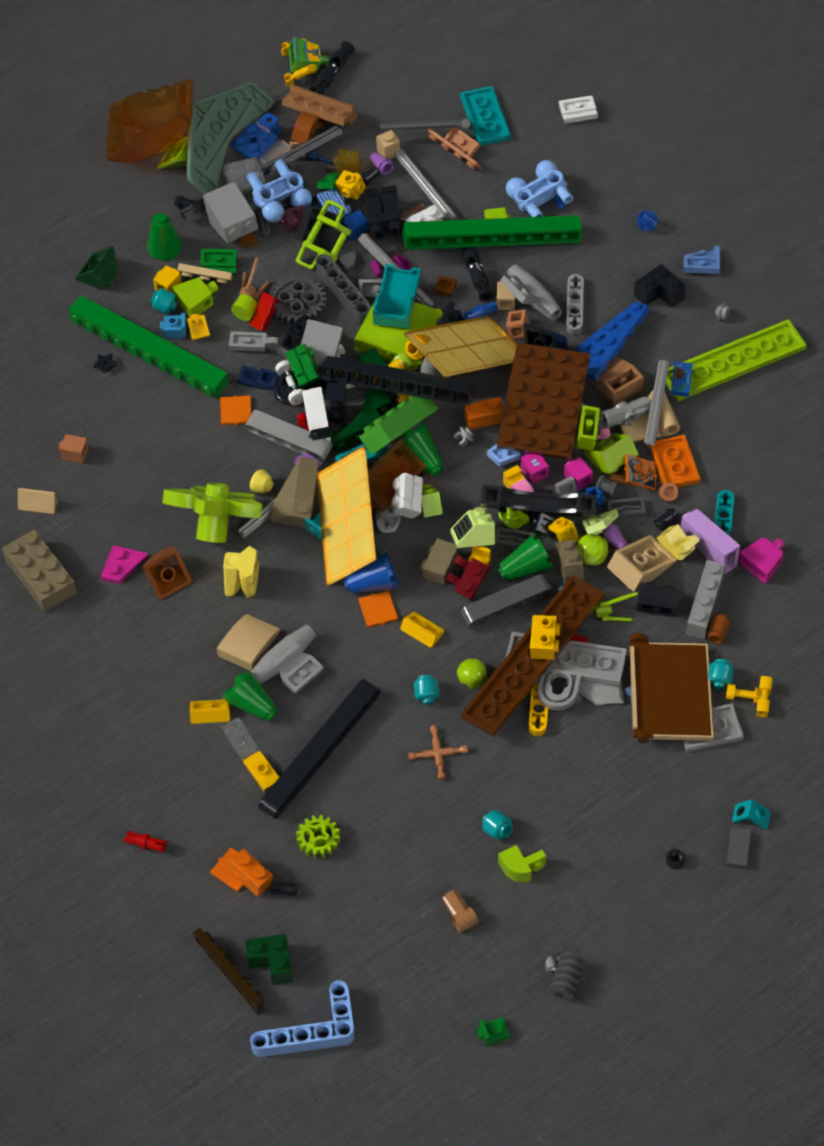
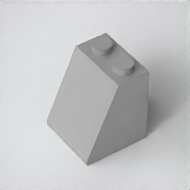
[203,182,259,243]

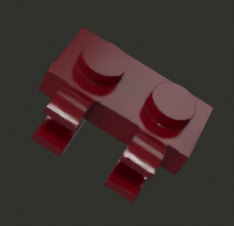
[444,556,490,601]

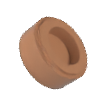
[659,483,679,502]

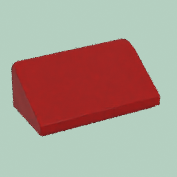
[250,292,279,332]

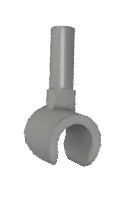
[545,952,570,972]

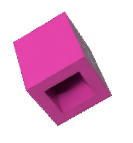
[521,453,549,484]
[564,457,593,490]

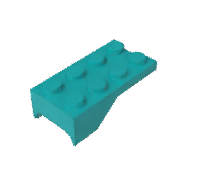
[373,264,421,329]

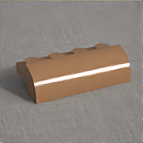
[282,85,358,126]

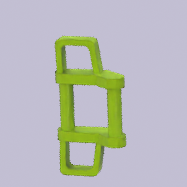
[296,200,352,271]

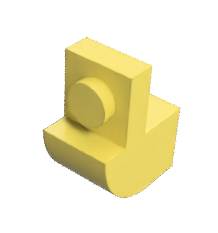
[656,524,700,560]

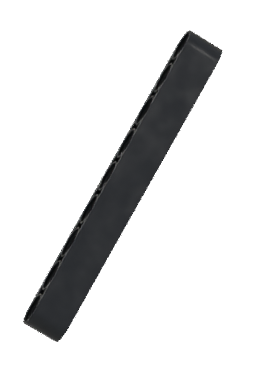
[316,356,477,405]
[258,679,380,819]

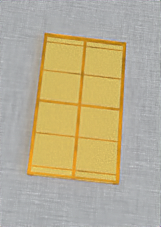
[404,316,517,377]
[317,446,376,586]

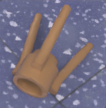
[239,257,270,301]

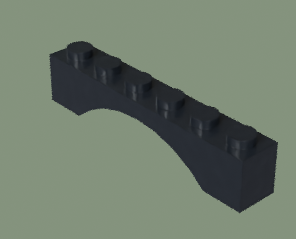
[479,485,597,518]

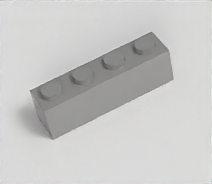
[686,560,726,640]

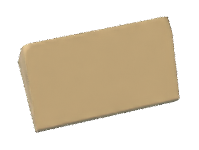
[18,488,57,514]

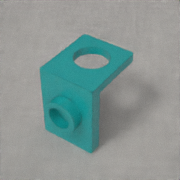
[305,510,325,540]
[732,799,771,829]

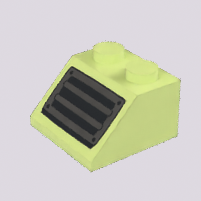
[450,507,495,548]

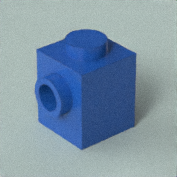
[343,210,369,241]

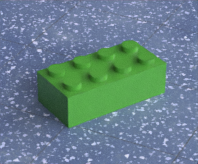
[359,396,438,455]

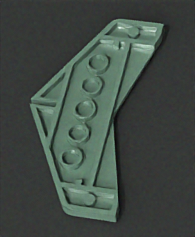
[187,82,275,195]

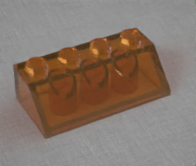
[368,439,426,512]

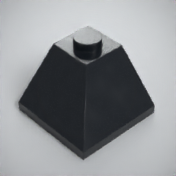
[523,324,568,350]

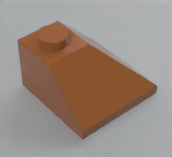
[142,546,193,600]

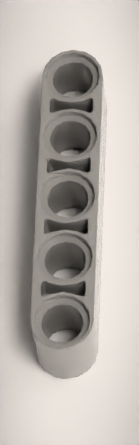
[245,410,333,462]

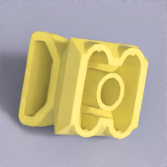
[223,546,259,598]

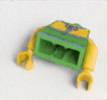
[281,37,329,87]

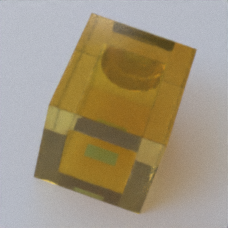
[334,149,361,173]

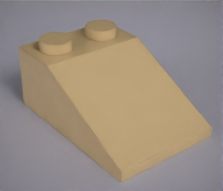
[607,535,677,592]

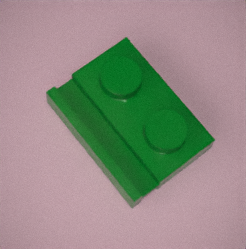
[200,249,237,276]

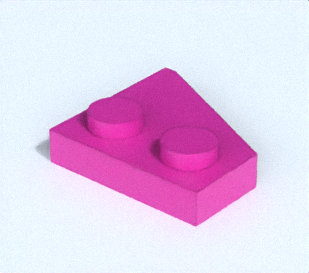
[101,545,148,584]

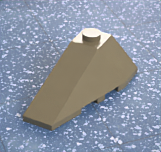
[270,456,319,528]

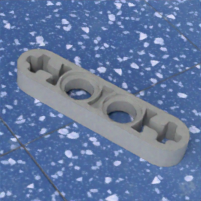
[566,274,584,335]

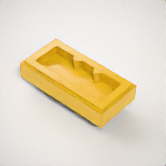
[243,751,279,793]

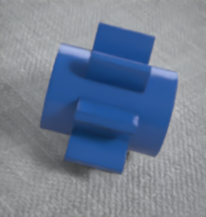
[636,209,658,232]
[582,486,605,509]

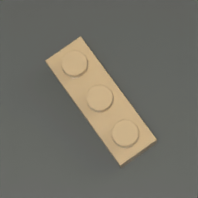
[178,263,233,284]

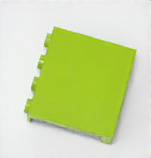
[354,302,443,371]

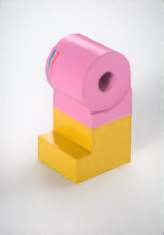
[503,465,534,492]

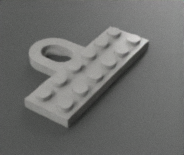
[505,632,627,710]

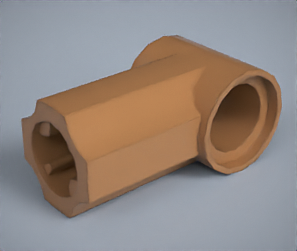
[442,890,479,933]

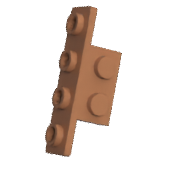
[426,127,482,171]

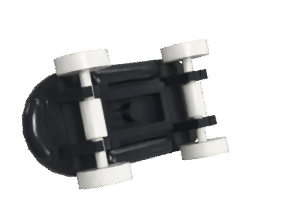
[274,344,355,405]

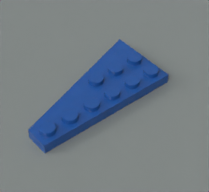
[572,301,650,382]

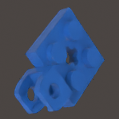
[229,113,282,163]

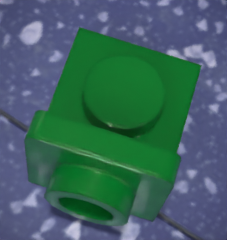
[476,1017,510,1047]

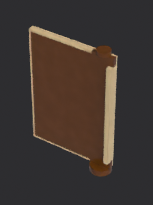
[629,633,713,744]

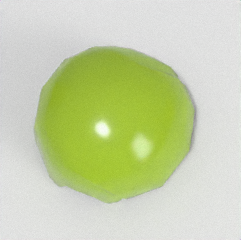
[457,659,488,689]

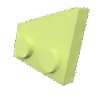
[582,509,619,535]

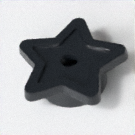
[94,354,117,373]

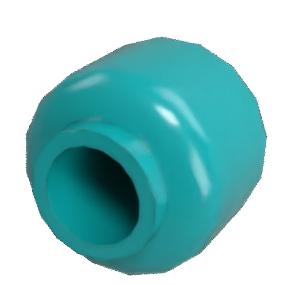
[150,288,178,314]
[708,659,734,689]
[413,675,440,705]
[482,810,513,840]

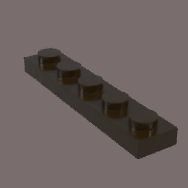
[193,927,264,1015]

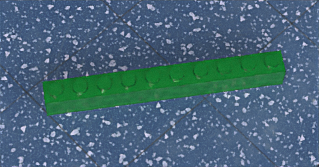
[403,215,583,250]
[68,295,229,398]

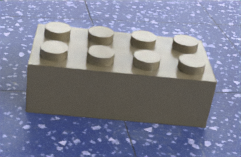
[2,529,77,613]

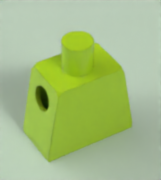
[172,277,218,316]

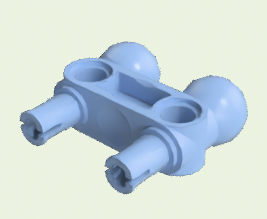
[246,159,312,223]
[506,160,573,217]

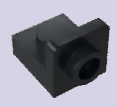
[528,512,557,540]

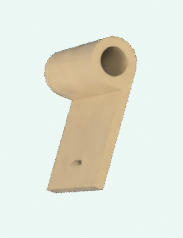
[613,391,680,443]

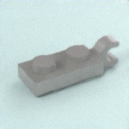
[229,331,280,352]

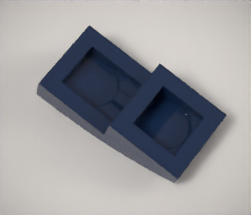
[236,365,278,390]

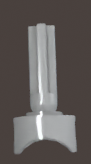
[371,483,401,533]

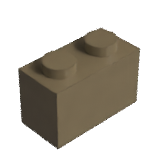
[421,538,459,585]
[555,539,584,583]

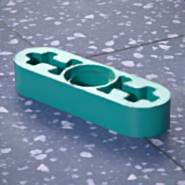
[714,490,734,536]

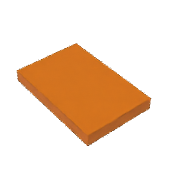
[649,435,701,488]

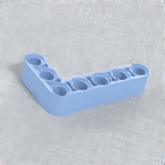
[250,980,354,1057]

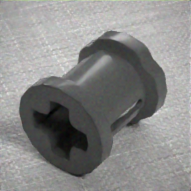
[596,475,619,497]

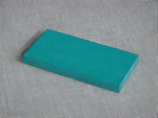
[460,86,511,146]

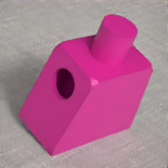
[738,538,785,584]

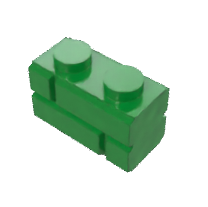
[285,344,321,388]

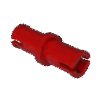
[124,830,167,853]

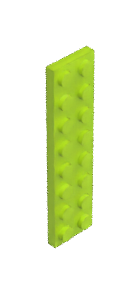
[666,319,807,402]

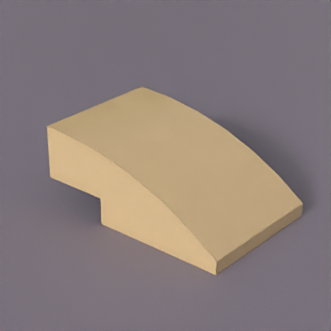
[217,614,281,671]

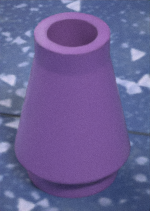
[370,152,393,175]
[601,523,628,550]

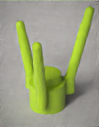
[595,592,638,622]

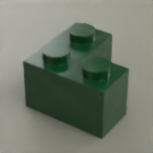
[245,934,293,985]

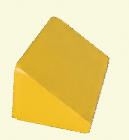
[400,612,445,648]
[190,699,230,724]

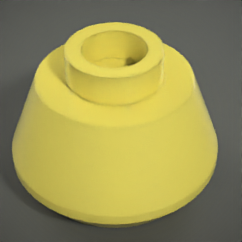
[250,469,274,494]

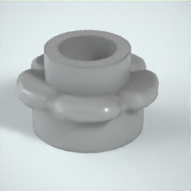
[715,303,730,321]

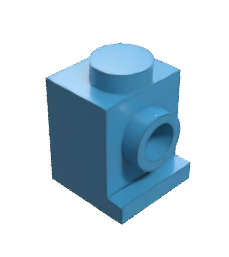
[160,313,187,339]

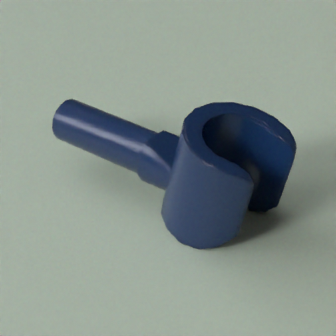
[307,150,333,164]

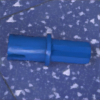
[463,301,498,322]

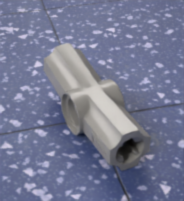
[599,396,651,427]

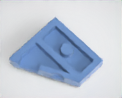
[684,246,720,274]

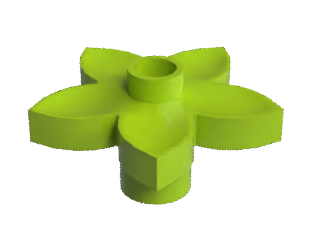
[162,482,262,543]

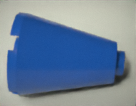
[344,552,399,594]

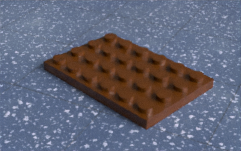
[497,342,590,460]

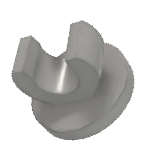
[453,426,474,447]

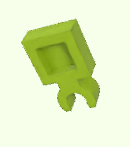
[498,507,530,529]

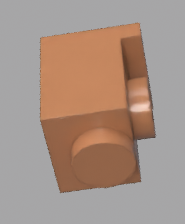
[506,310,530,340]

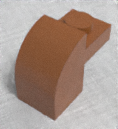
[291,111,324,143]

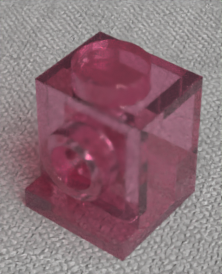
[282,205,305,233]

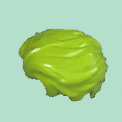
[577,534,608,566]

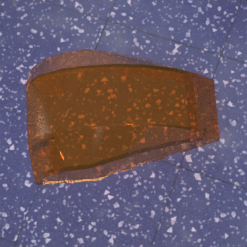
[106,79,194,163]

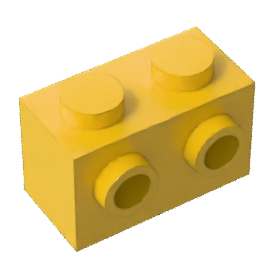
[530,615,560,660]

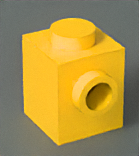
[153,265,182,292]

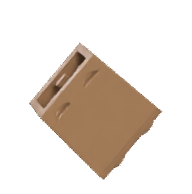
[589,356,644,407]

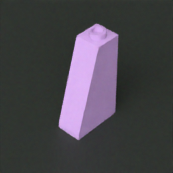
[681,509,740,574]

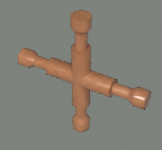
[408,725,468,781]

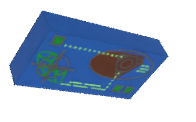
[670,362,693,397]

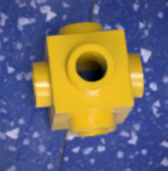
[335,170,366,200]

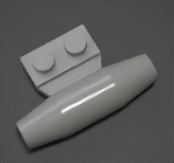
[500,264,562,320]
[251,625,324,695]

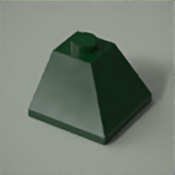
[75,246,117,289]

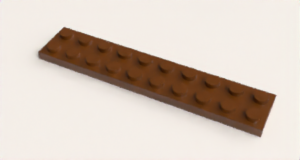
[461,575,605,737]

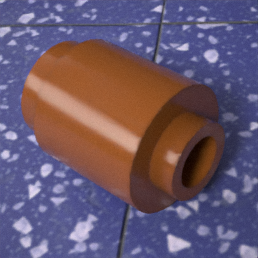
[707,614,730,644]

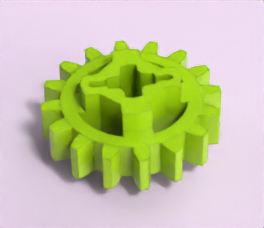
[296,815,340,858]

